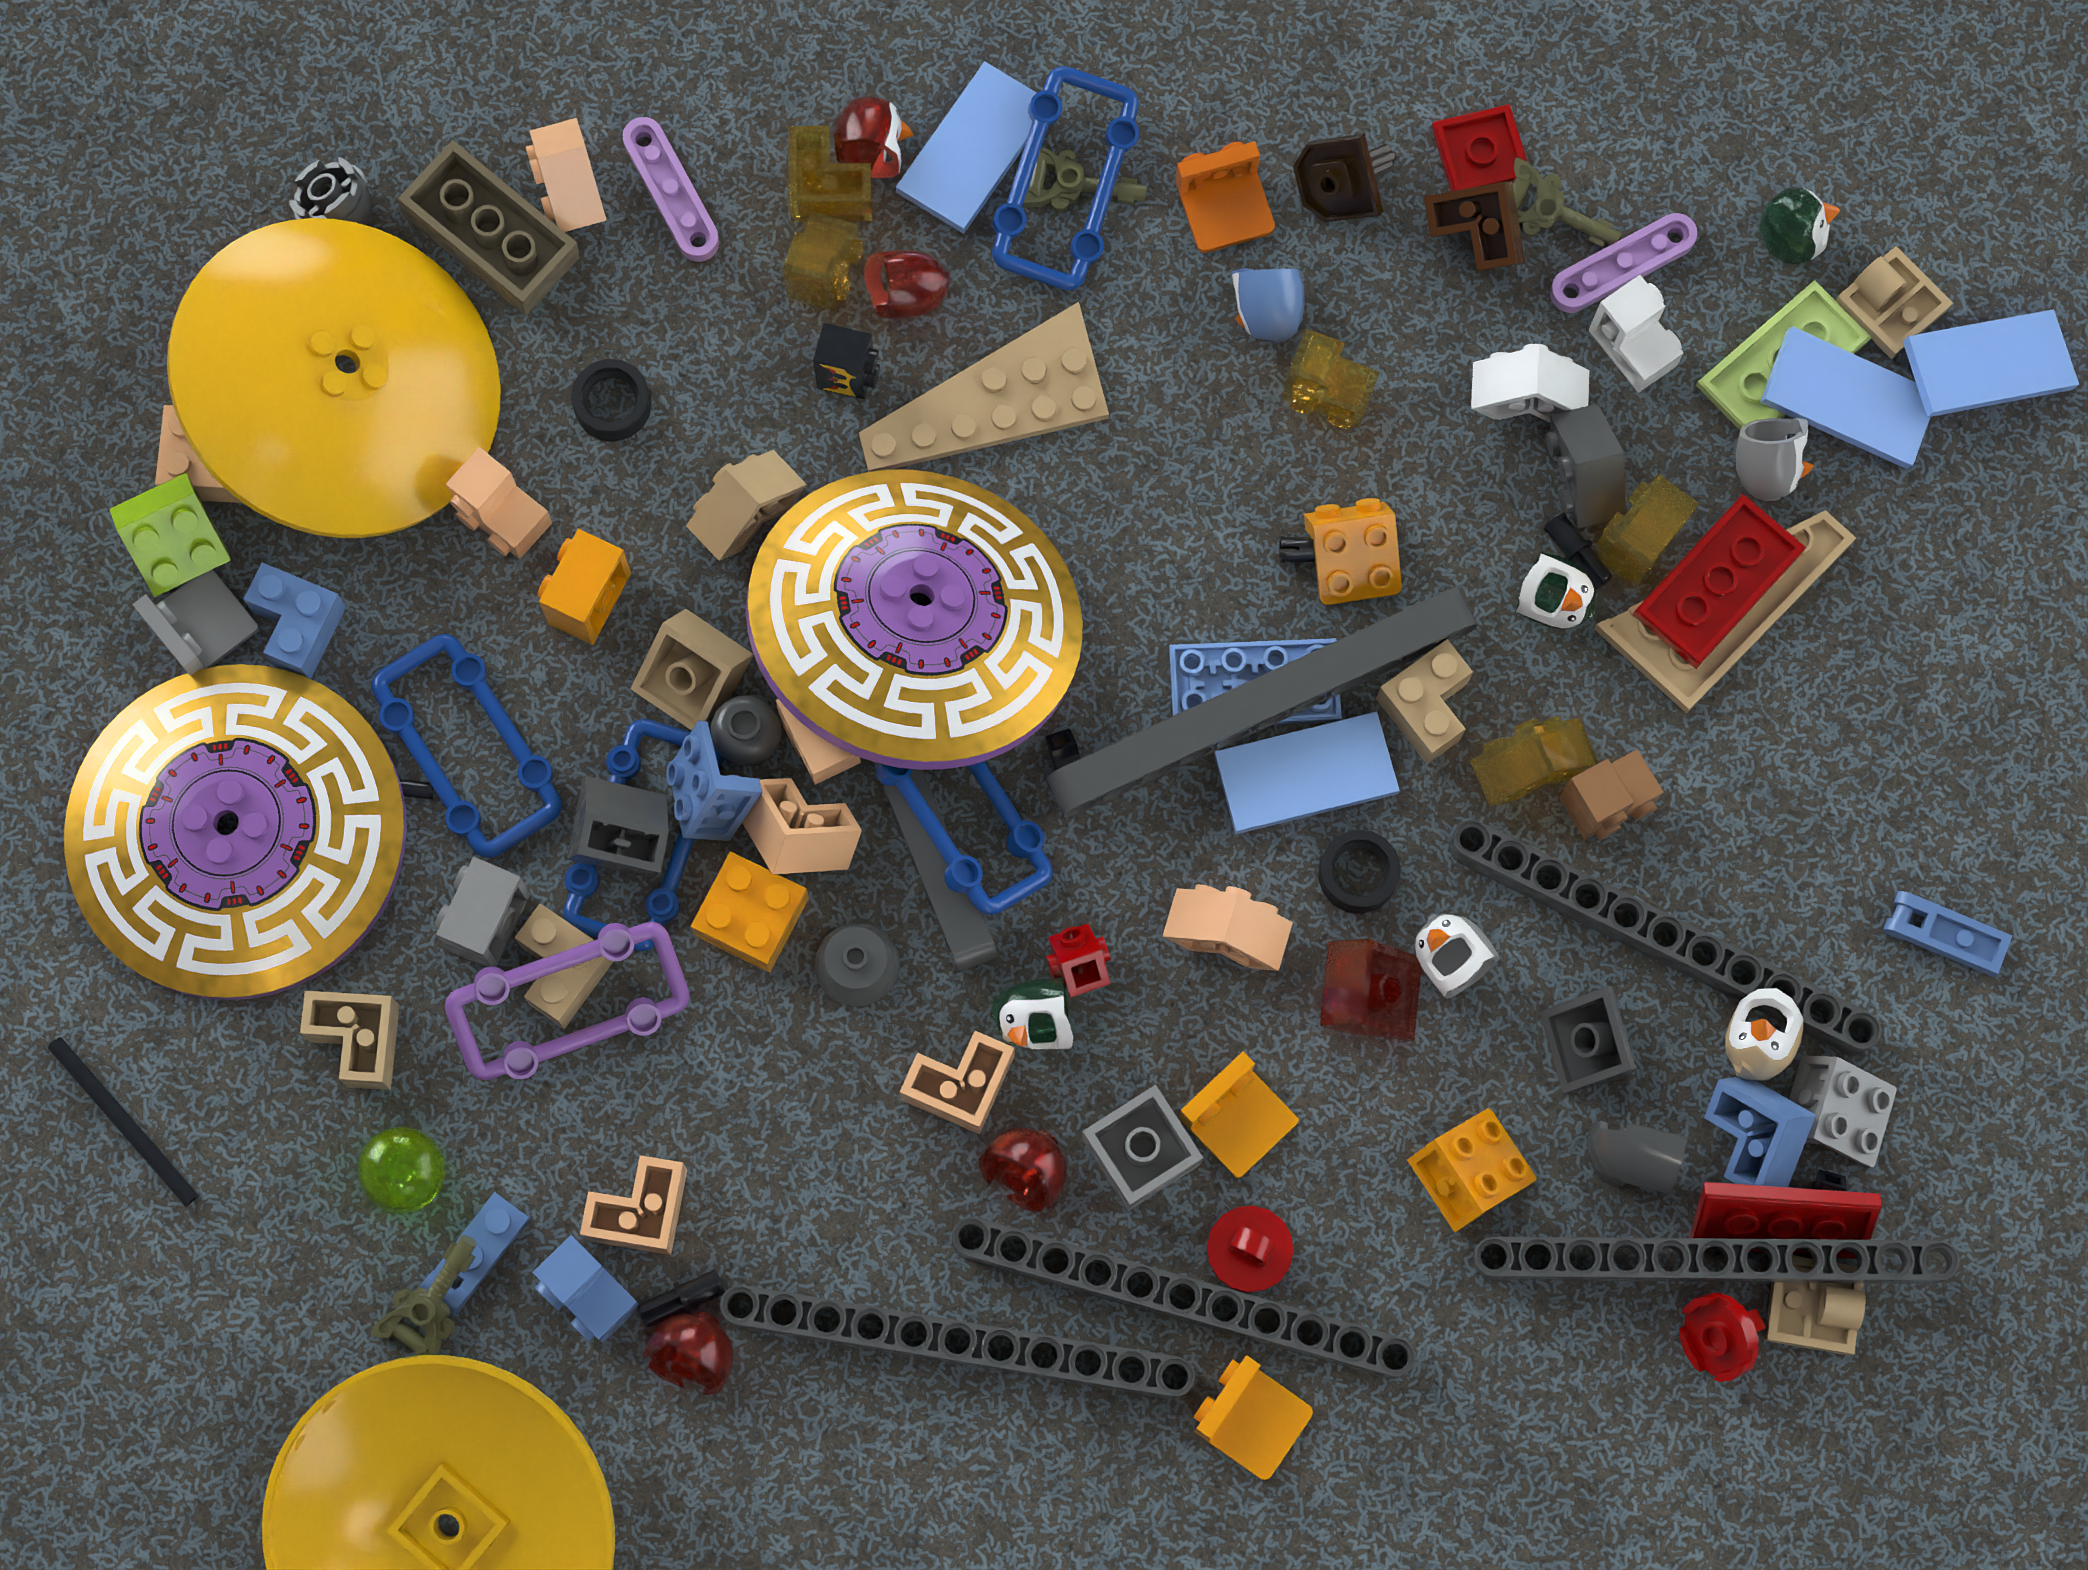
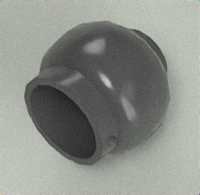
[710,695,782,767]

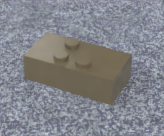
[398,140,580,316]

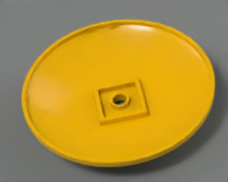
[167,218,501,538]
[262,1355,615,1570]

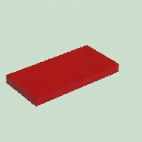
[1633,494,1807,669]
[1690,1182,1882,1259]

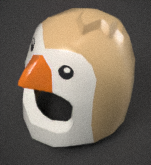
[1725,988,1804,1080]

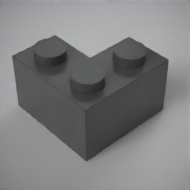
[1545,404,1626,529]

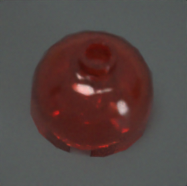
[979,1127,1067,1212]
[642,1311,734,1395]

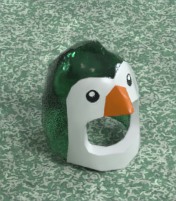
[1758,187,1840,264]
[1515,551,1596,630]
[991,978,1073,1049]

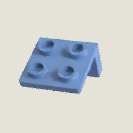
[666,721,762,841]

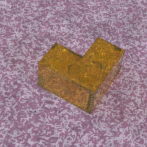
[789,126,873,221]
[783,211,864,312]
[1283,329,1380,428]
[1596,474,1699,589]
[1470,716,1599,806]

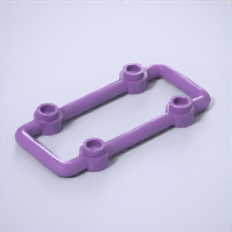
[445,922,690,1080]

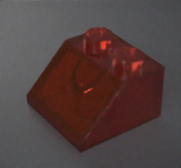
[1320,939,1421,1041]

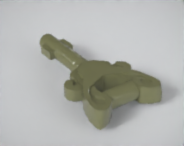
[1023,147,1147,213]
[1513,158,1621,247]
[371,1235,477,1356]

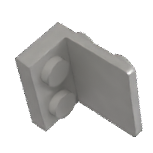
[132,569,260,675]
[1789,1055,1897,1167]

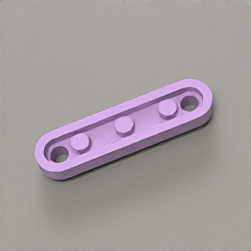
[623,117,719,262]
[1550,213,1697,313]

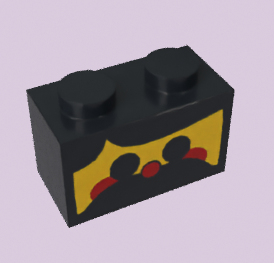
[813,323,880,399]

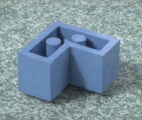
[244,562,346,679]
[1704,1077,1816,1187]
[532,1235,639,1343]

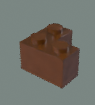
[1424,182,1525,271]

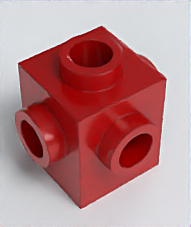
[1046,923,1111,998]

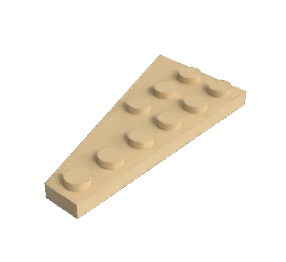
[859,302,1109,472]
[1594,510,1856,714]

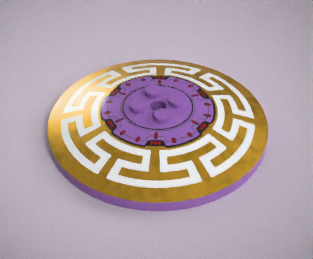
[746,470,1083,770]
[64,664,407,1000]

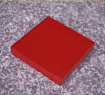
[1431,104,1527,191]

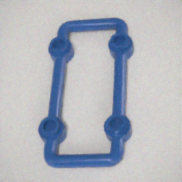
[992,66,1139,290]
[371,634,562,858]
[563,719,722,951]
[875,761,1053,915]

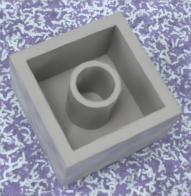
[435,856,531,967]
[1081,1085,1203,1211]

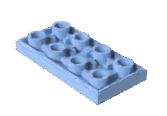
[896,61,1036,234]
[1902,309,2079,417]
[1760,326,1930,469]
[1169,638,1342,725]
[1214,712,1400,835]

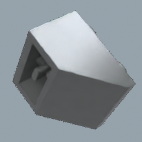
[567,776,669,878]

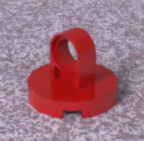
[1206,1205,1294,1294]
[1679,1292,1766,1382]

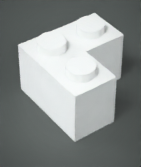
[1589,275,1683,393]
[1471,344,1589,423]

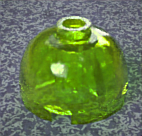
[357,1126,446,1214]

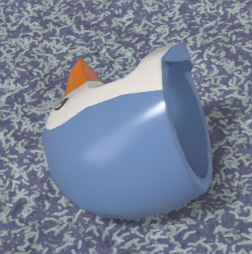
[1232,268,1305,344]

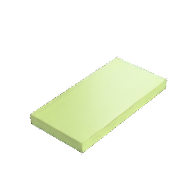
[1696,280,1872,430]

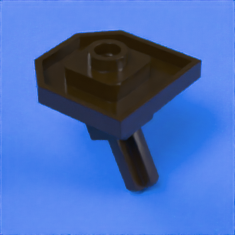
[1293,134,1397,222]

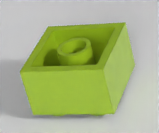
[109,473,231,597]

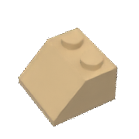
[631,609,754,731]

